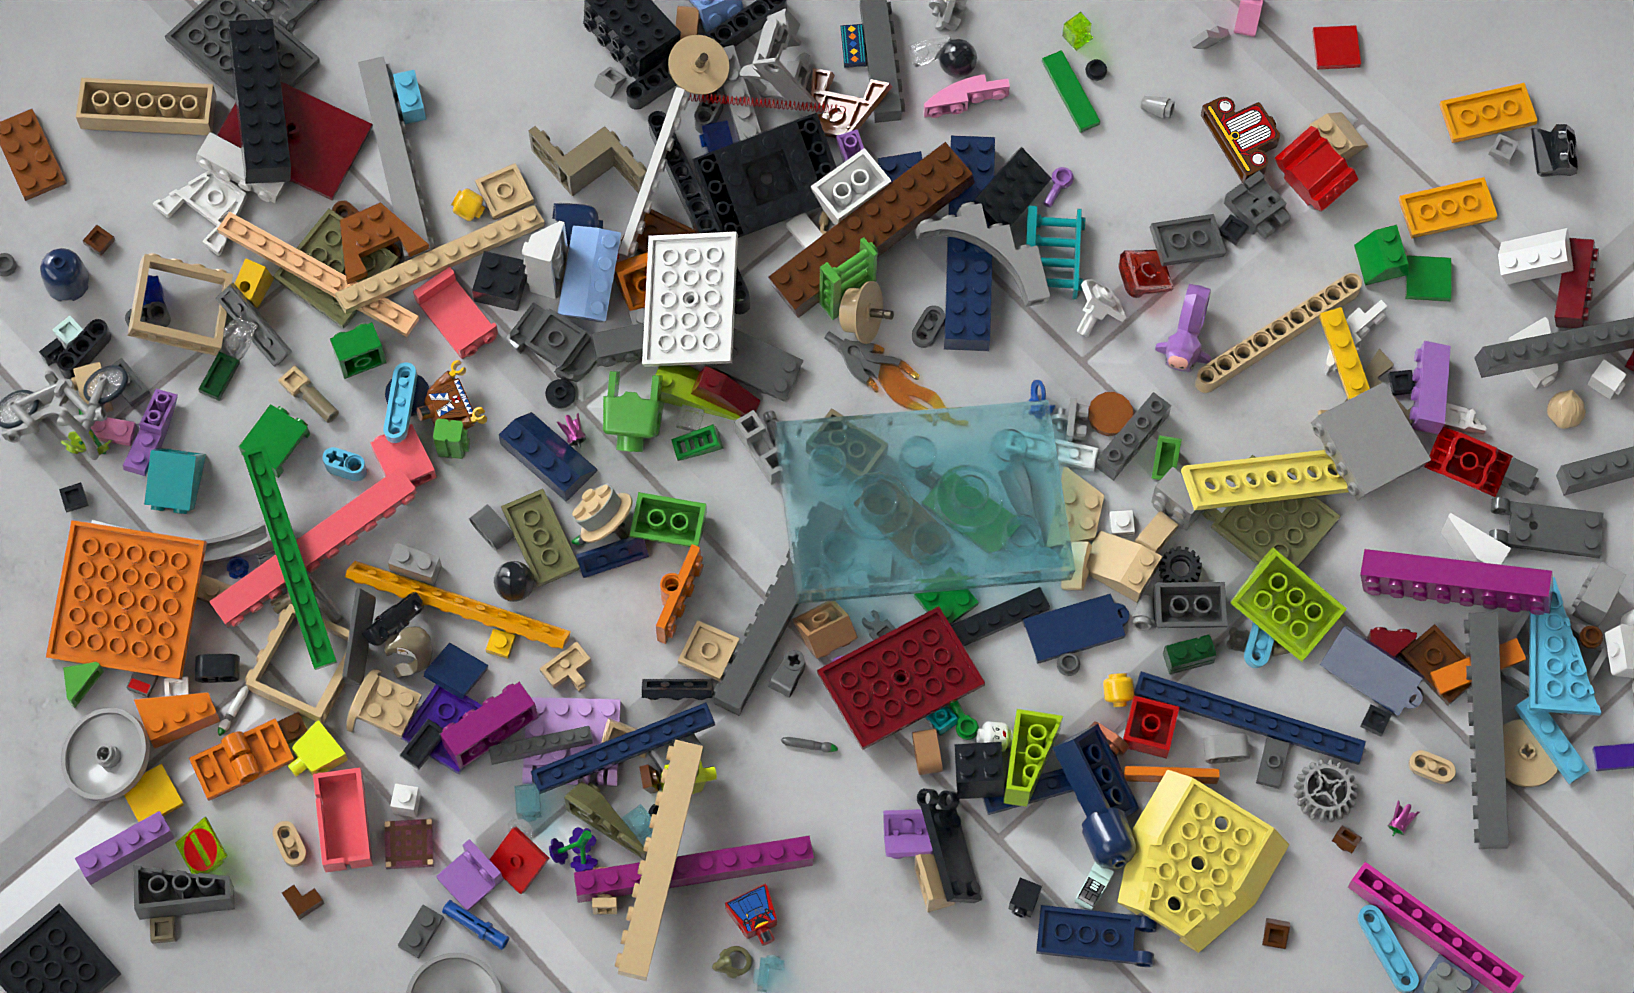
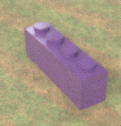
[1409,341,1451,434]
[75,811,175,885]

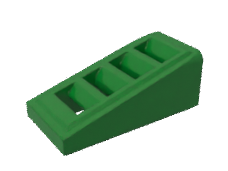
[671,424,723,461]

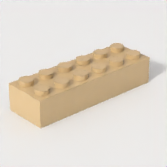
[76,78,217,135]

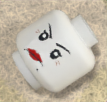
[977,721,1013,753]

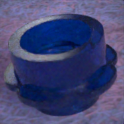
[226,557,249,579]

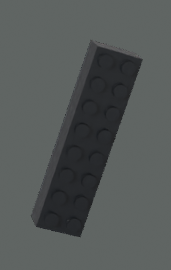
[228,19,291,184]

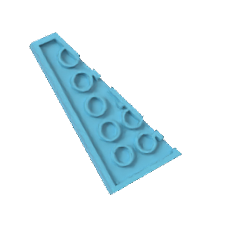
[1529,577,1601,716]

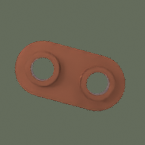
[1089,721,1129,756]

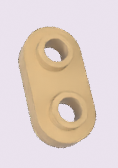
[1408,750,1456,784]
[273,821,307,867]

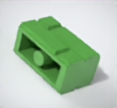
[433,419,470,459]

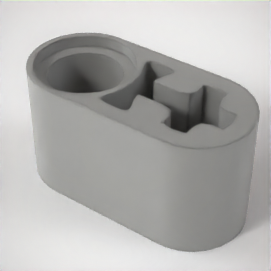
[1203,733,1250,764]

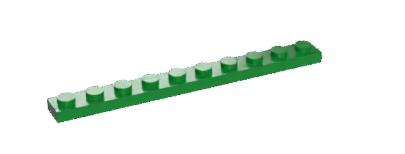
[242,446,337,670]

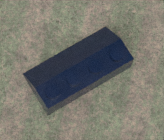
[498,412,598,502]
[1053,724,1139,817]

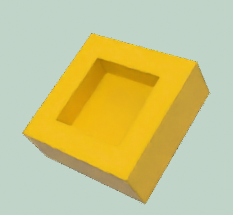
[485,629,516,659]

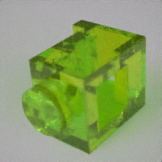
[1062,11,1093,51]

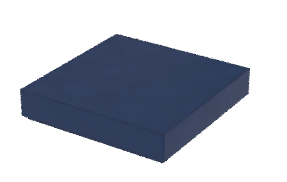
[423,642,488,700]

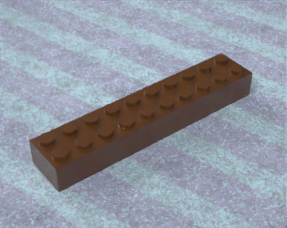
[768,142,975,318]

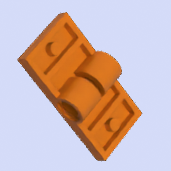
[656,544,704,644]
[189,718,295,801]

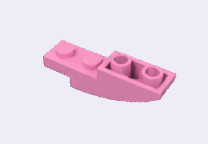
[923,74,1010,118]

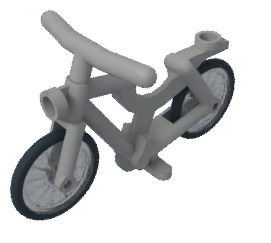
[0,365,128,460]

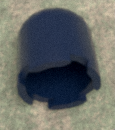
[552,203,603,247]
[40,248,89,301]
[1082,808,1136,869]

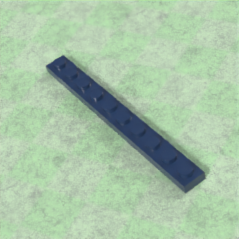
[1134,671,1366,765]

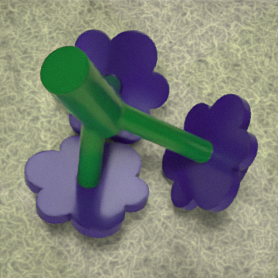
[549,827,598,872]

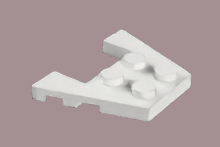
[153,169,247,256]

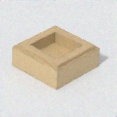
[278,365,311,397]

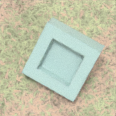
[53,316,83,346]

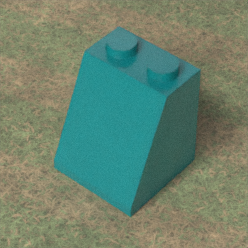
[144,448,206,514]

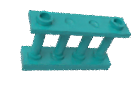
[1026,206,1086,299]

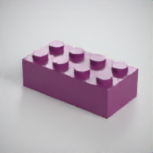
[440,681,538,769]

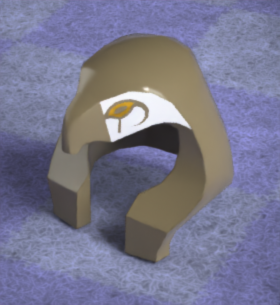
[384,626,433,678]

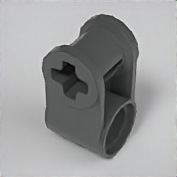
[768,650,805,698]

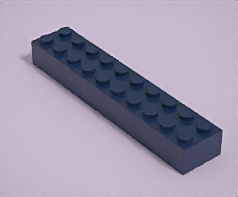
[944,135,995,351]

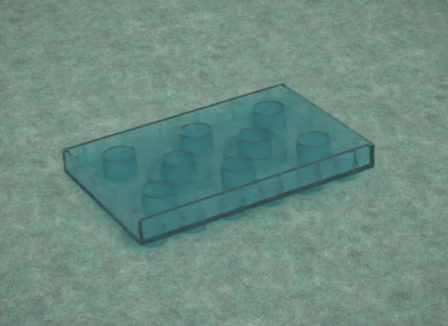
[774,400,1075,604]

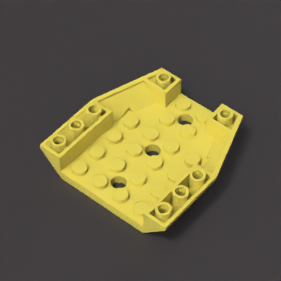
[1117,770,1289,953]

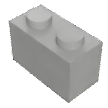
[388,543,442,586]

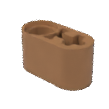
[676,6,700,40]
[912,729,942,775]

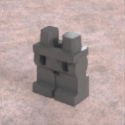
[1224,170,1291,239]

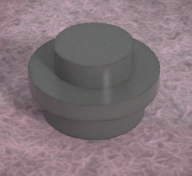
[1057,653,1080,676]

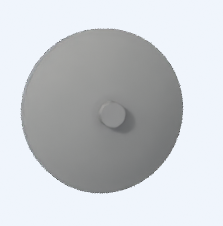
[61,708,150,802]
[406,953,502,993]

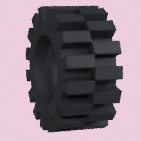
[1159,546,1202,583]

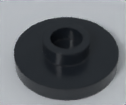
[545,379,576,409]

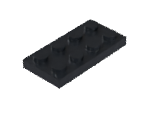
[972,147,1052,227]

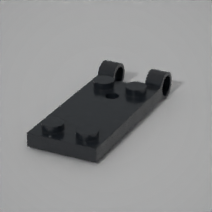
[917,788,982,903]

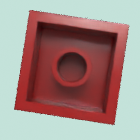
[1123,696,1180,759]

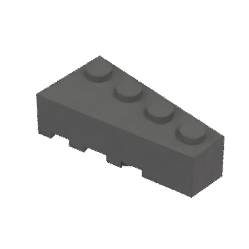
[133,865,235,920]

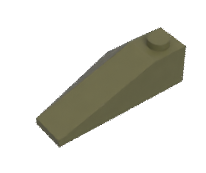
[564,781,647,860]

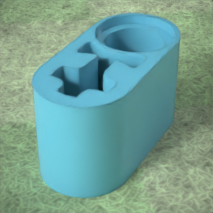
[323,447,367,482]

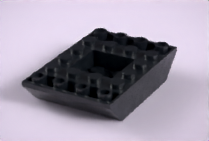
[692,113,837,238]

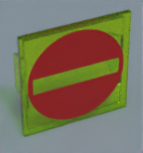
[175,817,228,874]

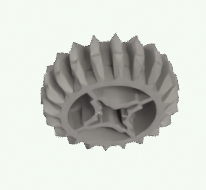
[1294,759,1358,823]

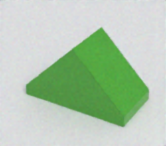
[1151,435,1182,480]
[63,662,104,708]

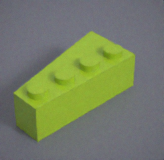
[1004,709,1063,807]

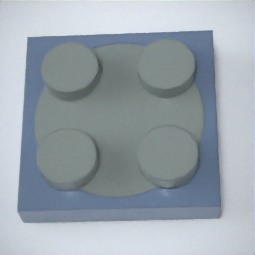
[1413,954,1479,993]

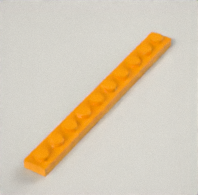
[345,561,571,649]

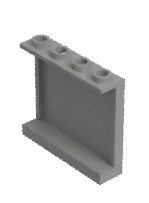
[1311,382,1431,501]

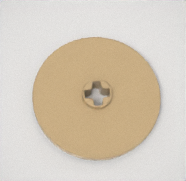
[1503,719,1558,787]

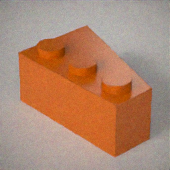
[134,692,220,749]

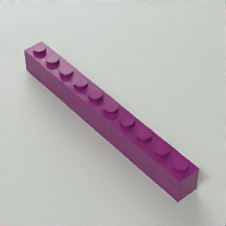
[574,835,814,903]

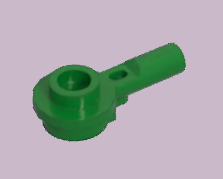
[950,700,979,740]

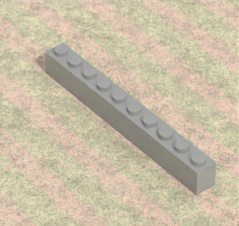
[358,56,435,261]

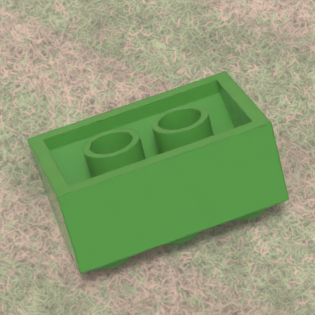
[629,492,707,547]

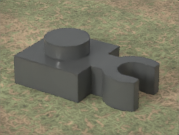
[862,610,896,640]

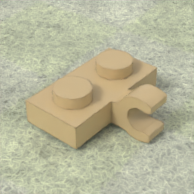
[539,642,591,691]

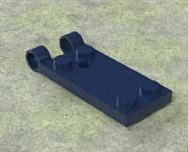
[1036,905,1157,967]

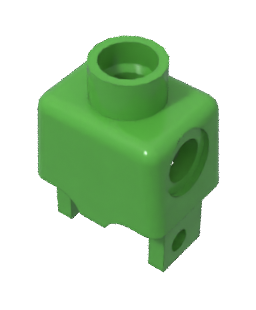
[603,371,665,452]

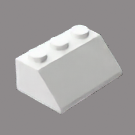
[811,148,892,225]
[1498,228,1573,284]

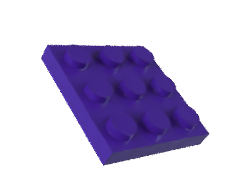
[401,684,483,775]

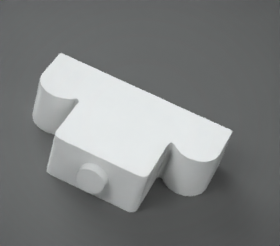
[1605,609,1634,692]

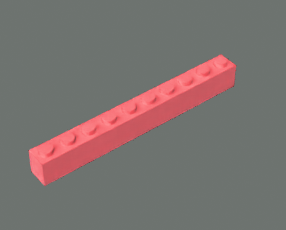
[209,467,417,628]

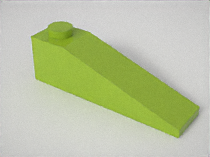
[656,365,741,421]

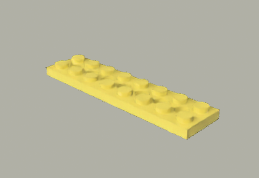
[1181,450,1349,510]

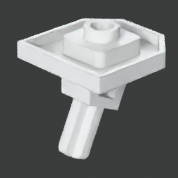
[1077,279,1127,337]

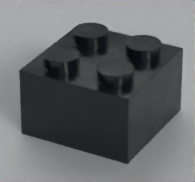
[472,251,527,311]
[954,742,1005,799]

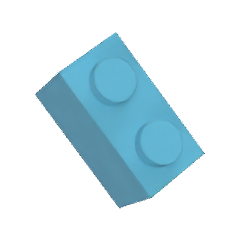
[393,70,426,124]

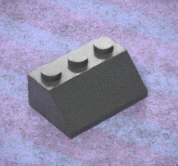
[1153,582,1227,628]

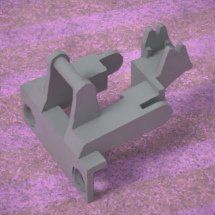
[740,9,824,116]

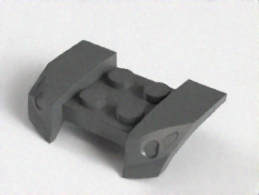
[506,303,596,382]

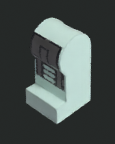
[1075,862,1114,910]

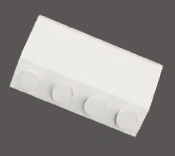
[522,221,568,299]

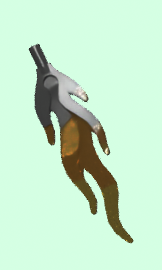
[824,331,968,427]

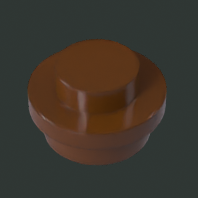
[1579,626,1603,649]

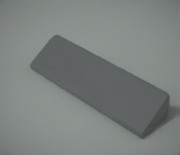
[342,588,376,685]

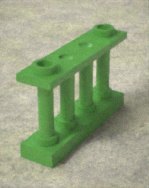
[819,237,878,320]

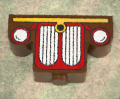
[1201,97,1280,183]

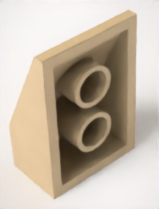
[1086,531,1162,602]

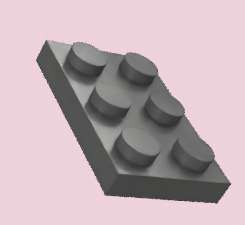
[1149,214,1226,266]

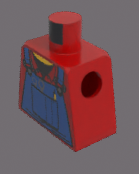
[725,884,777,946]

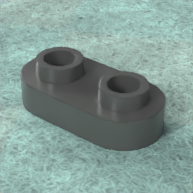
[912,305,945,348]

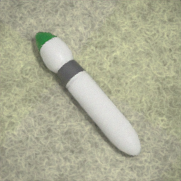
[218,686,249,736]

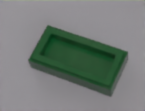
[198,351,240,401]

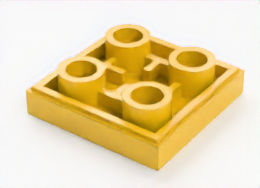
[124,763,184,822]

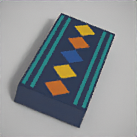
[840,24,866,68]

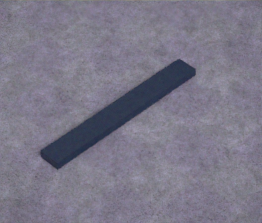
[531,702,715,794]

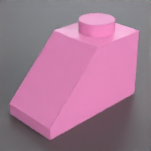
[1234,0,1263,37]

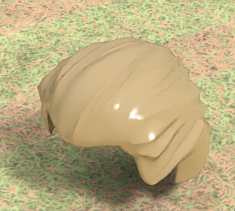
[1547,390,1586,429]

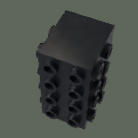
[583,0,681,80]

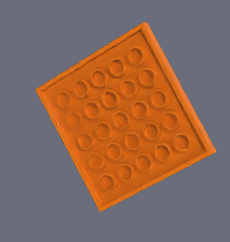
[46,520,207,680]

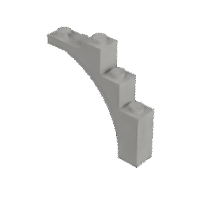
[915,202,1050,307]

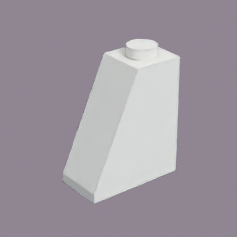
[1507,317,1559,389]

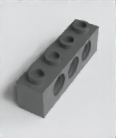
[1096,392,1172,481]

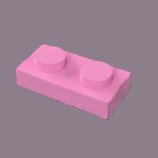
[91,417,136,446]

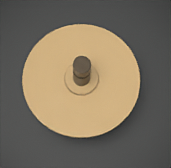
[668,35,729,95]
[839,281,894,344]

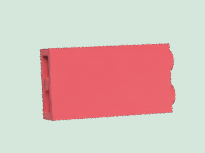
[413,266,498,359]

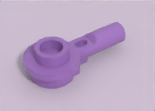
[1043,167,1074,208]

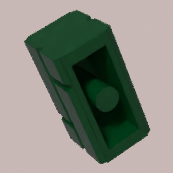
[1163,634,1217,675]

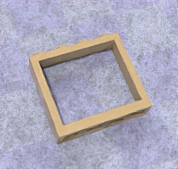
[127,253,233,356]
[245,604,349,725]

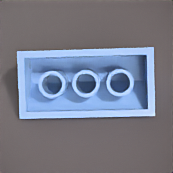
[558,226,621,323]

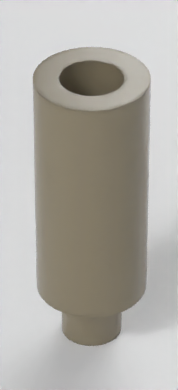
[299,384,339,423]

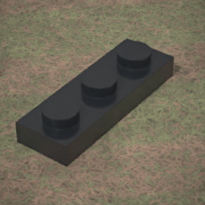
[641,679,712,700]

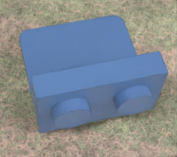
[689,0,744,32]

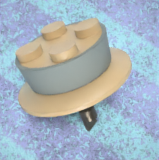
[572,484,633,543]

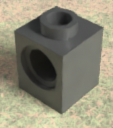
[1501,457,1539,496]

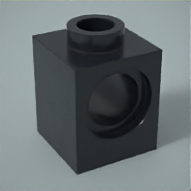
[1008,877,1042,918]

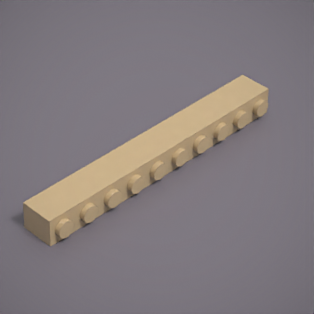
[615,740,703,981]

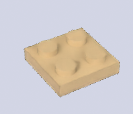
[475,163,534,220]
[678,620,740,681]

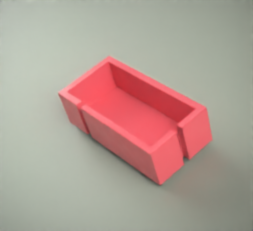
[313,767,373,873]

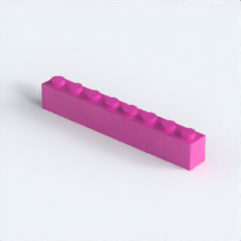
[1348,862,1524,993]

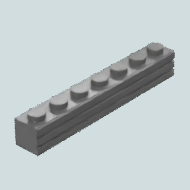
[488,726,593,765]

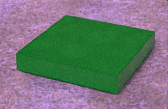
[1405,255,1451,302]

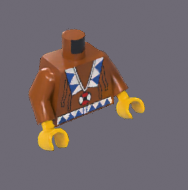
[417,360,487,430]

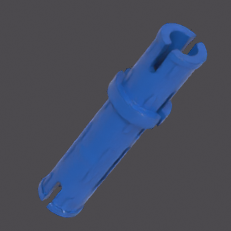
[442,900,510,950]

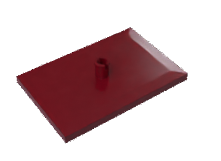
[217,82,373,201]
[817,606,985,750]

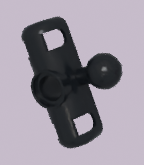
[362,591,424,646]

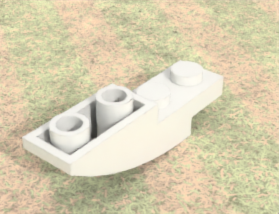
[1323,300,1387,376]

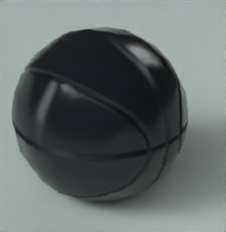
[939,39,977,78]
[493,561,534,602]

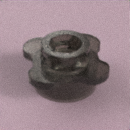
[1226,627,1250,652]

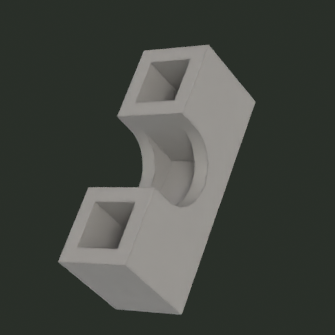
[734,410,791,485]

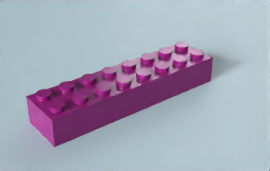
[1360,549,1554,615]

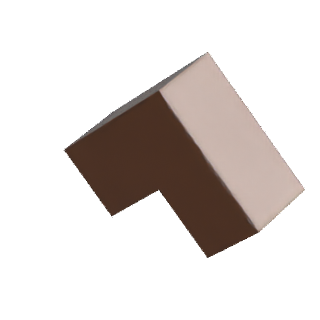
[282,885,324,920]

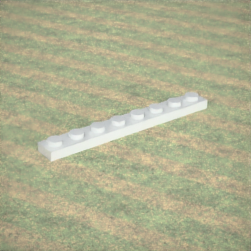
[618,87,689,259]

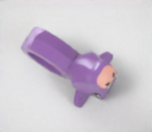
[1155,284,1211,372]

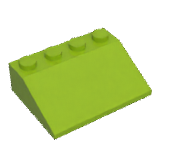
[1230,547,1347,662]

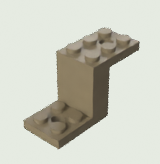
[528,126,647,196]

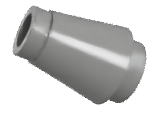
[1141,96,1175,119]
[1131,594,1154,631]

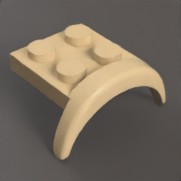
[346,669,422,738]

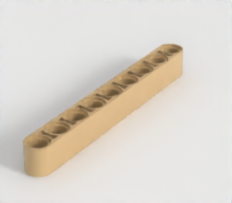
[1195,273,1362,393]

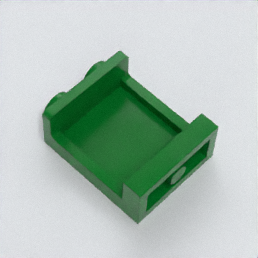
[238,404,310,478]

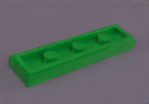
[1042,50,1100,133]

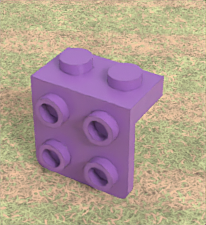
[883,809,933,859]

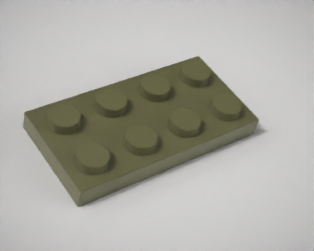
[501,488,580,588]

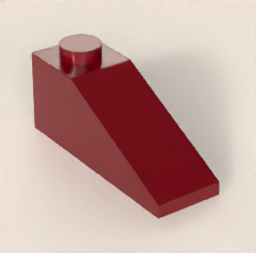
[691,366,761,417]

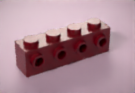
[1554,238,1599,328]

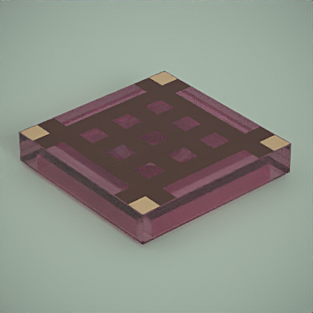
[385,819,434,869]

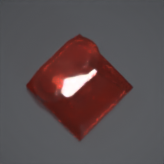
[1118,249,1174,298]

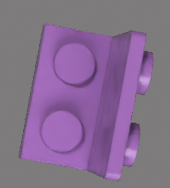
[437,839,503,911]

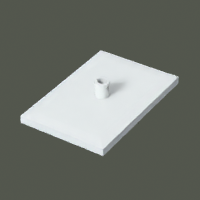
[642,232,738,367]

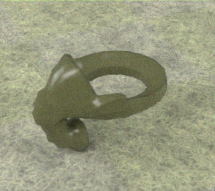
[712,946,752,979]

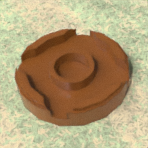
[1088,392,1133,436]

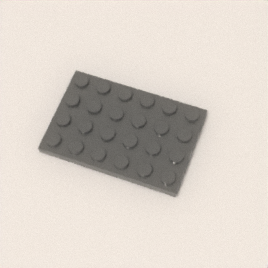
[165,0,320,100]

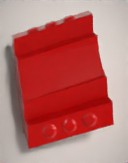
[1275,126,1359,211]
[1424,427,1513,497]

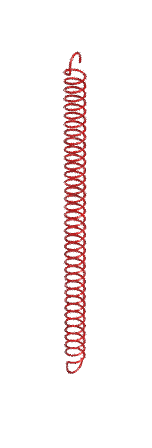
[688,93,846,114]

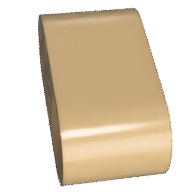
[1135,511,1179,553]

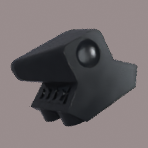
[1531,124,1578,177]

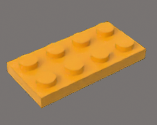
[1439,83,1538,143]
[1398,177,1498,239]

